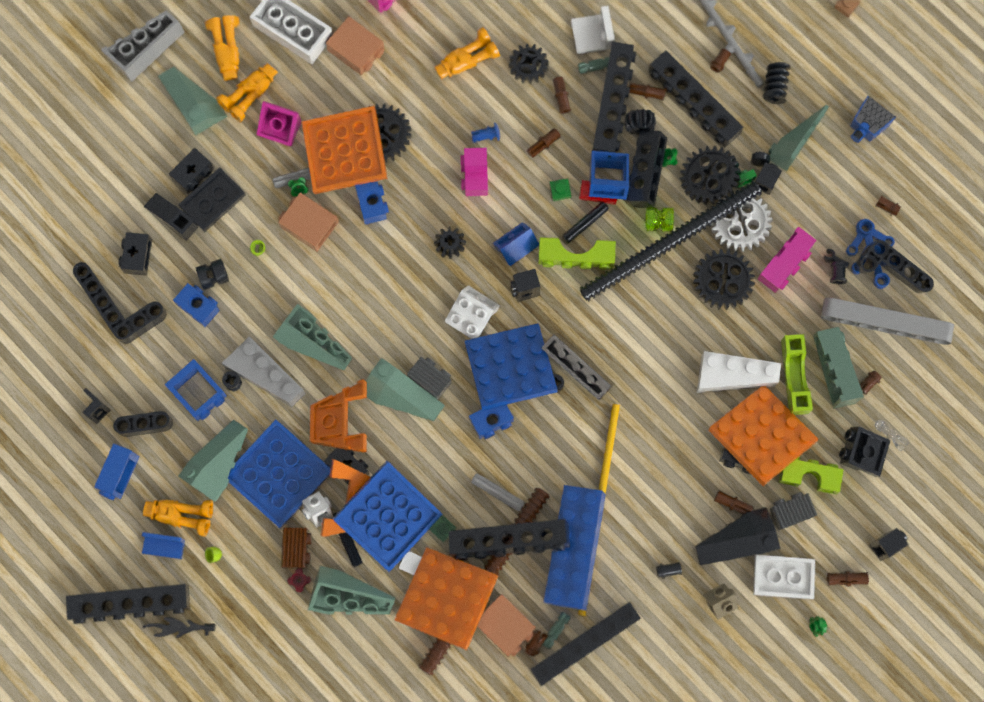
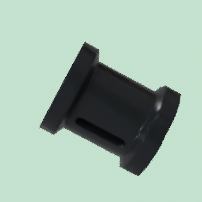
[830,262,848,285]
[222,371,242,392]

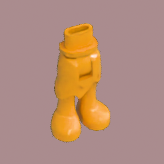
[205,15,240,81]
[434,27,500,79]
[216,63,278,122]
[143,499,213,537]

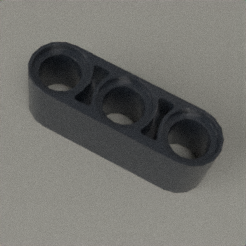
[113,411,173,437]

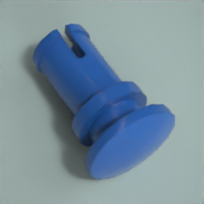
[471,122,500,143]

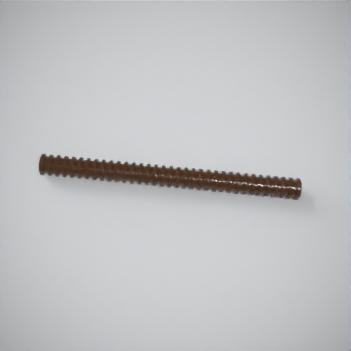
[418,488,550,676]

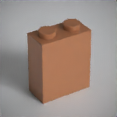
[326,16,384,76]
[278,193,339,252]
[477,594,536,657]

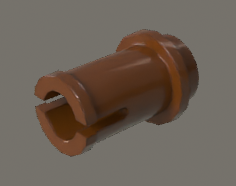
[710,48,731,73]
[876,195,901,216]
[860,370,882,395]
[525,630,548,657]

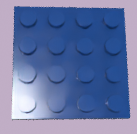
[465,323,558,410]
[228,419,331,529]
[333,461,443,572]

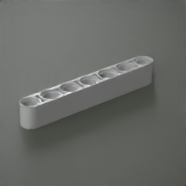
[821,298,954,345]

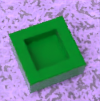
[735,169,757,189]
[549,178,571,201]

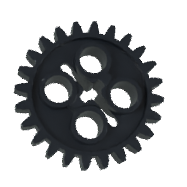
[368,103,412,163]
[680,146,741,205]
[693,249,755,310]

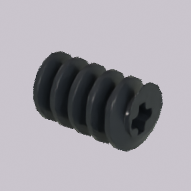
[763,62,791,104]

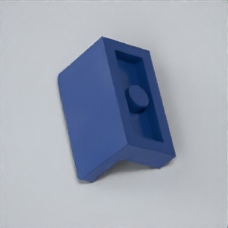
[493,222,539,266]
[142,532,185,559]

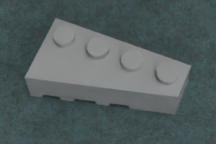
[101,11,184,82]
[222,336,305,407]

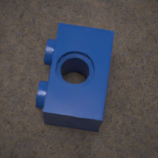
[355,181,389,225]
[173,283,220,327]
[469,405,514,440]

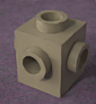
[704,583,738,619]

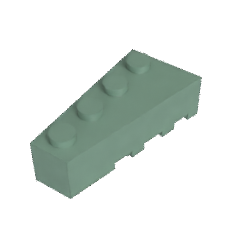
[813,327,864,409]

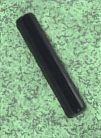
[563,202,609,243]
[332,512,363,567]

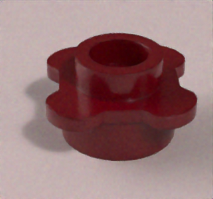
[287,569,311,592]

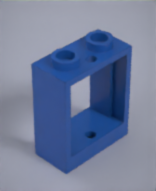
[589,151,629,200]
[164,359,227,421]
[94,443,140,501]

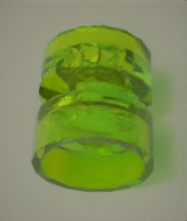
[645,207,674,232]

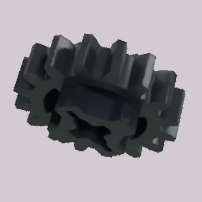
[509,44,549,84]

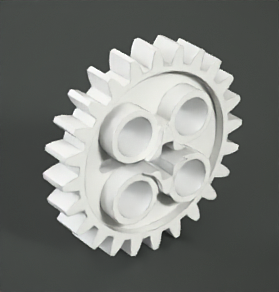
[711,197,772,252]

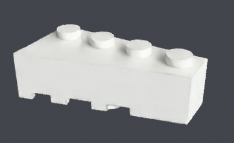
[696,351,781,393]

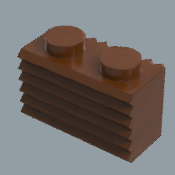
[281,527,312,569]

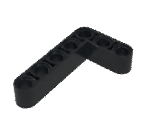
[73,262,167,344]

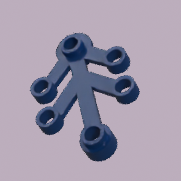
[846,219,896,289]

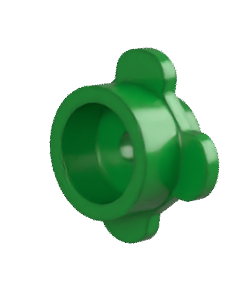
[662,148,678,167]
[288,177,309,197]
[809,616,827,637]

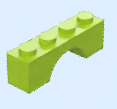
[538,237,616,270]
[781,334,813,415]

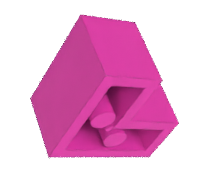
[460,148,488,196]

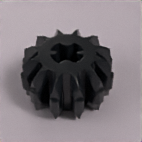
[625,109,656,135]
[434,226,466,259]

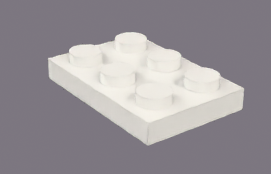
[753,555,815,600]

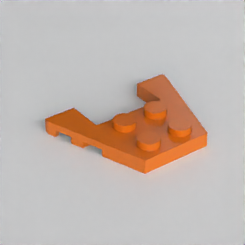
[310,379,367,452]
[320,459,371,537]

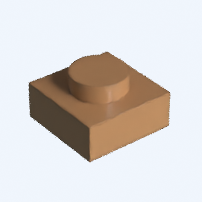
[834,0,860,18]

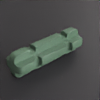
[578,57,609,74]
[543,612,570,649]

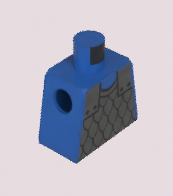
[850,96,896,143]

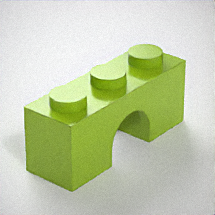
[778,457,844,495]

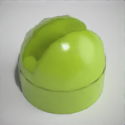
[250,240,265,256]
[205,546,222,563]

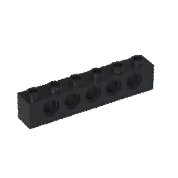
[592,41,637,152]
[648,50,744,148]
[449,519,570,561]
[66,584,190,624]
[530,602,641,686]

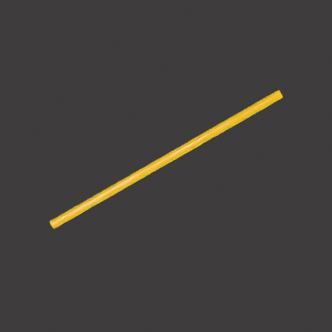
[578,404,620,616]

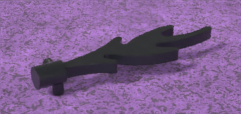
[142,617,216,638]

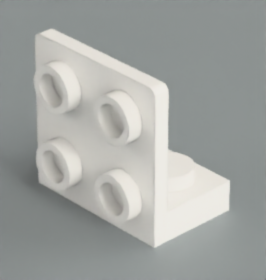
[571,6,615,54]
[445,285,500,339]

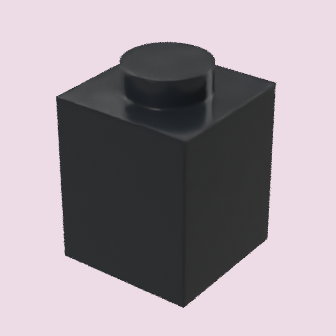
[755,162,782,195]

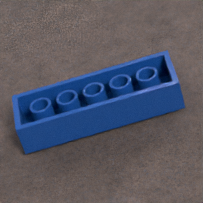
[544,485,606,611]

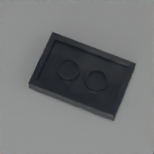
[178,167,246,232]

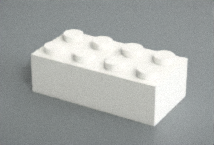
[250,0,333,65]

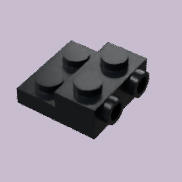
[839,426,891,477]

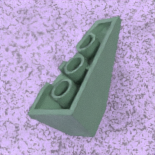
[158,67,227,136]
[768,105,829,171]
[273,304,352,370]
[366,358,445,421]
[178,420,248,502]

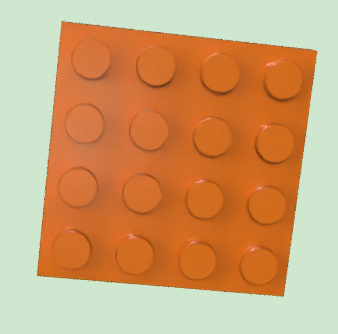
[302,106,388,194]
[708,386,818,486]
[395,547,498,650]

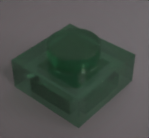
[429,515,457,543]

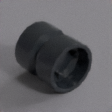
[196,258,229,290]

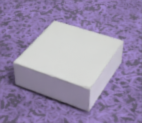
[399,551,422,575]

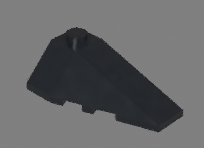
[695,507,781,565]

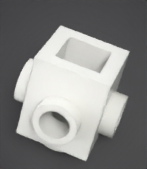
[302,492,333,528]

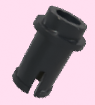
[656,562,682,579]

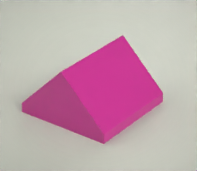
[256,101,302,147]

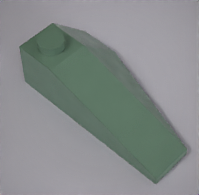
[308,566,395,614]

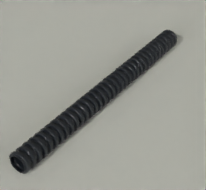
[580,180,762,302]

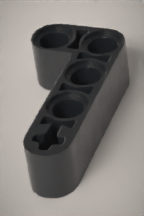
[855,240,934,293]

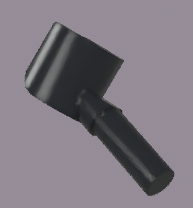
[824,249,850,266]

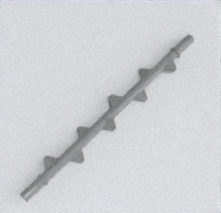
[700,0,764,88]

